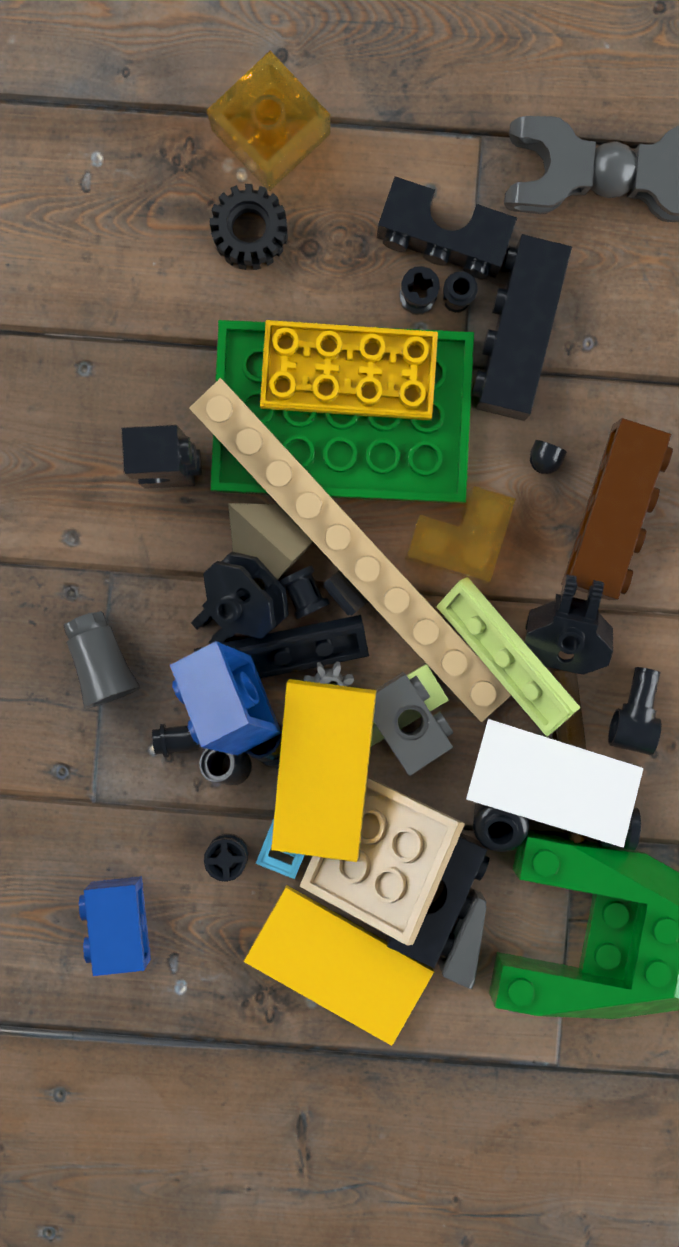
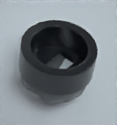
[530,440,567,474]

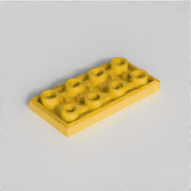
[260,320,438,420]
[271,679,377,862]
[244,885,434,1046]

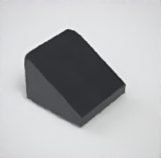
[324,571,369,616]

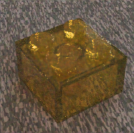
[206,51,331,192]

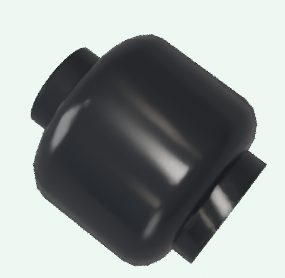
[473,803,529,852]

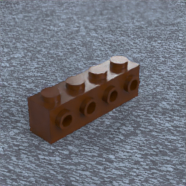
[561,418,673,600]

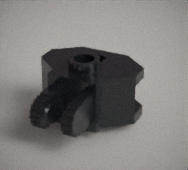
[191,552,289,644]
[524,574,613,675]

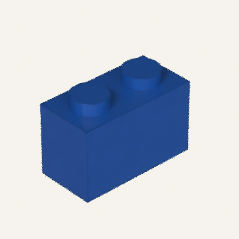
[79,876,151,976]

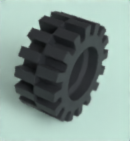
[210,184,288,270]

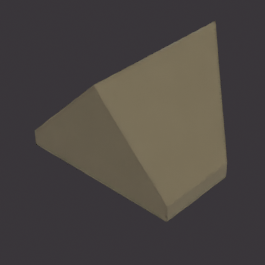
[228,503,314,590]

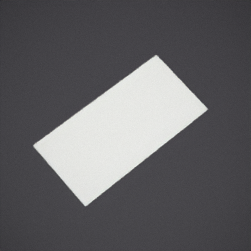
[466,719,643,848]

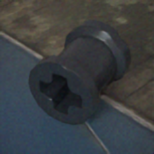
[399,266,440,315]
[279,565,330,619]

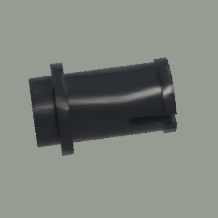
[443,271,478,313]
[152,724,206,758]

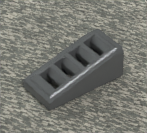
[439,889,487,989]

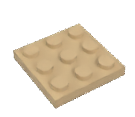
[299,776,465,945]

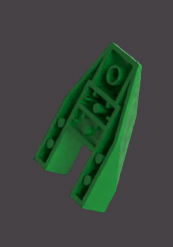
[489,830,679,1019]

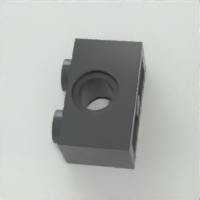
[373,672,454,776]

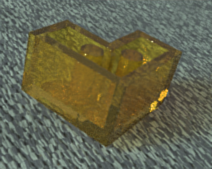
[405,486,516,583]

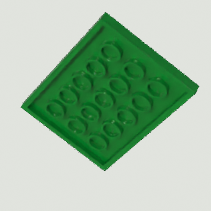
[210,320,474,504]

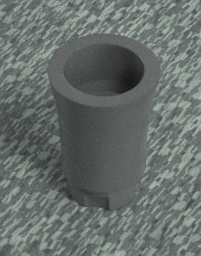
[63,611,141,709]

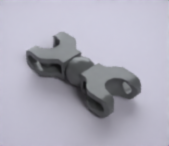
[504,116,679,222]

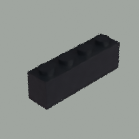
[472,234,572,421]

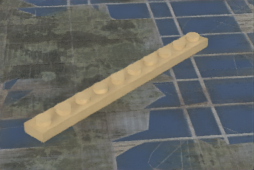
[189,378,511,722]

